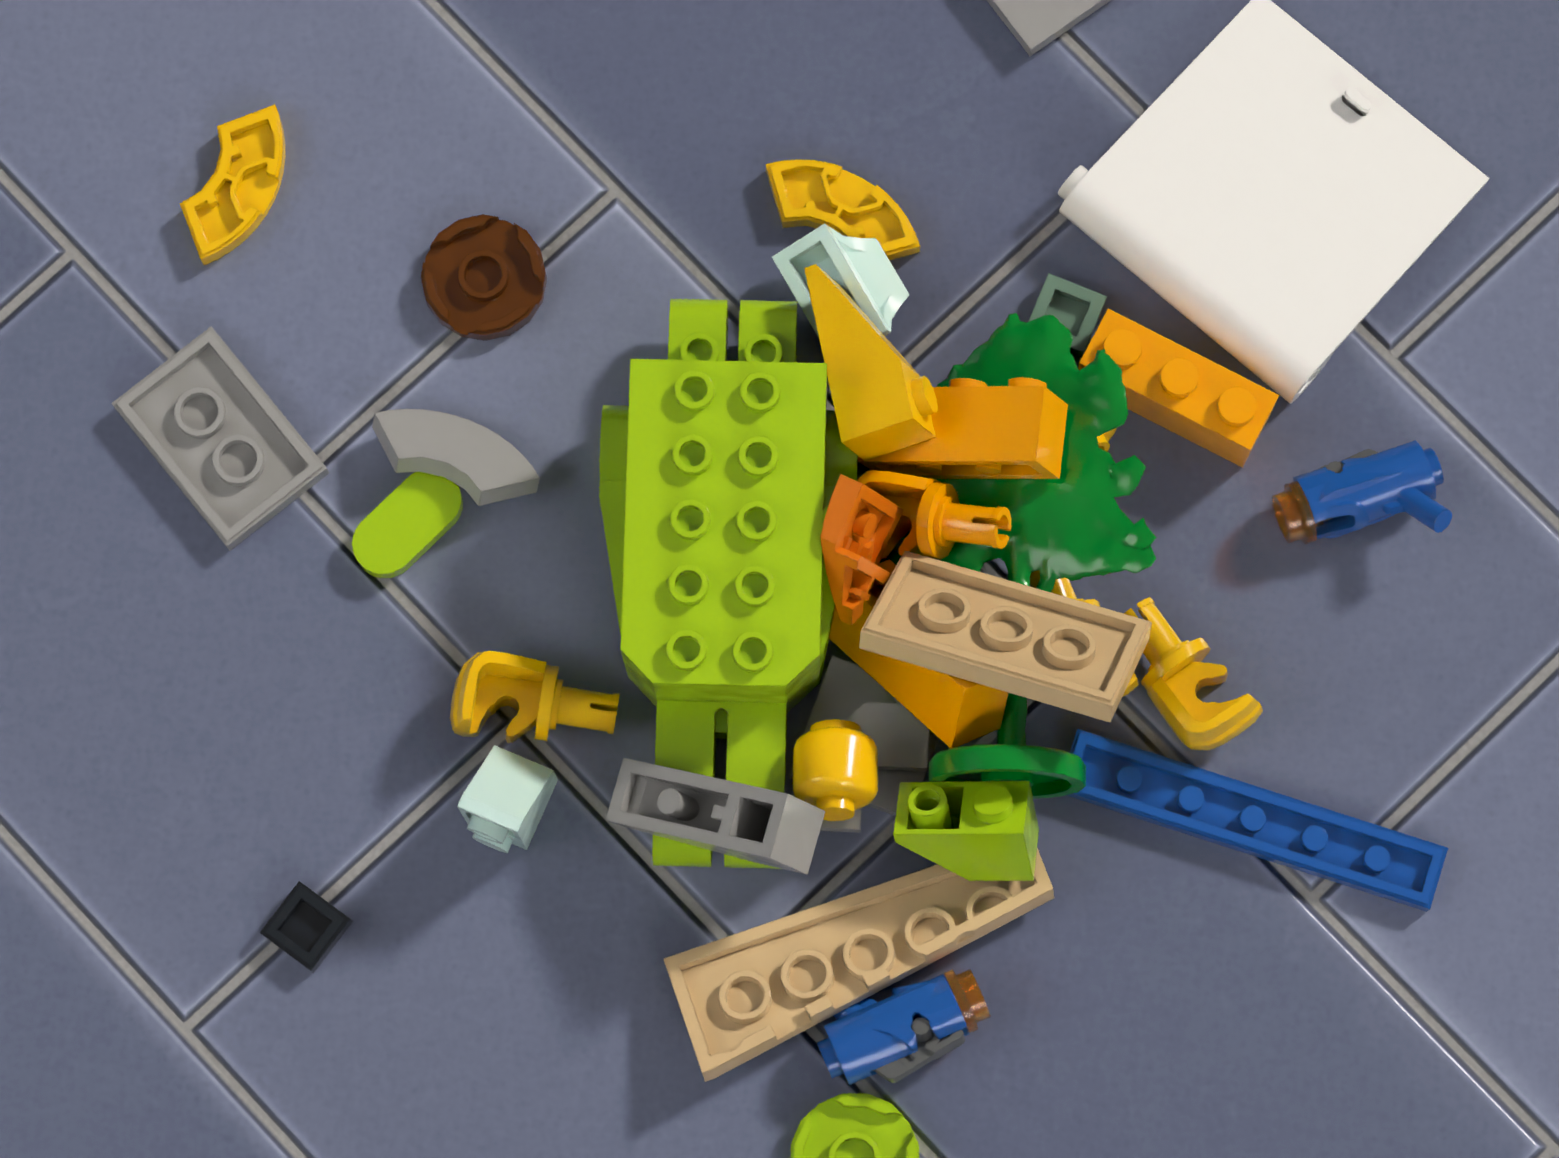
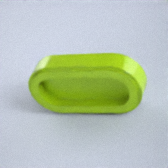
[352,472,463,578]

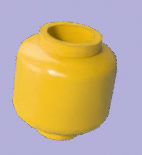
[793,719,878,821]

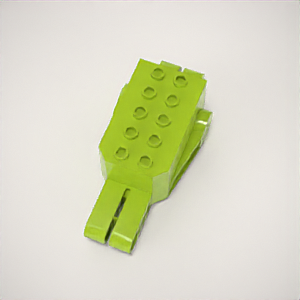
[599,299,857,869]

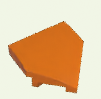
[820,474,904,626]

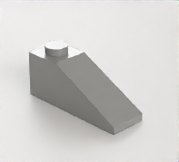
[606,758,825,874]

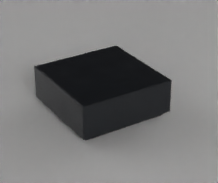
[260,881,353,973]

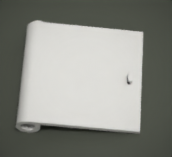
[1058,0,1489,404]

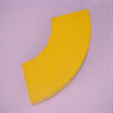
[180,104,286,265]
[765,159,920,260]

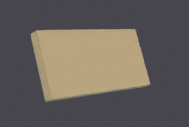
[859,550,1152,723]

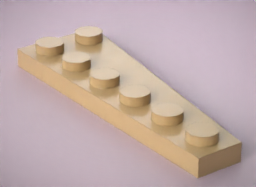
[664,848,1054,1082]

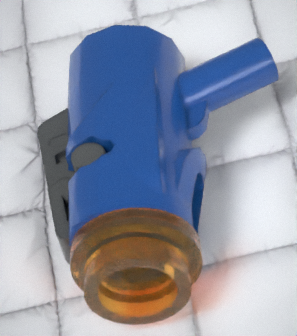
[1272,440,1452,544]
[817,969,991,1085]

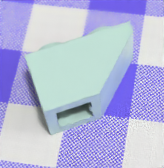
[457,745,558,853]

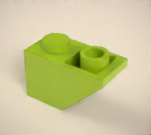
[893,781,1039,881]

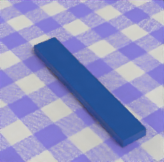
[1066,729,1448,912]

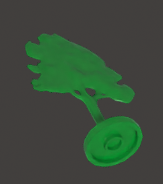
[880,313,1157,799]

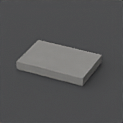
[111,326,329,551]

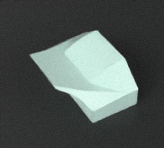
[772,223,909,338]

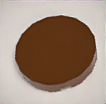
[421,214,547,341]

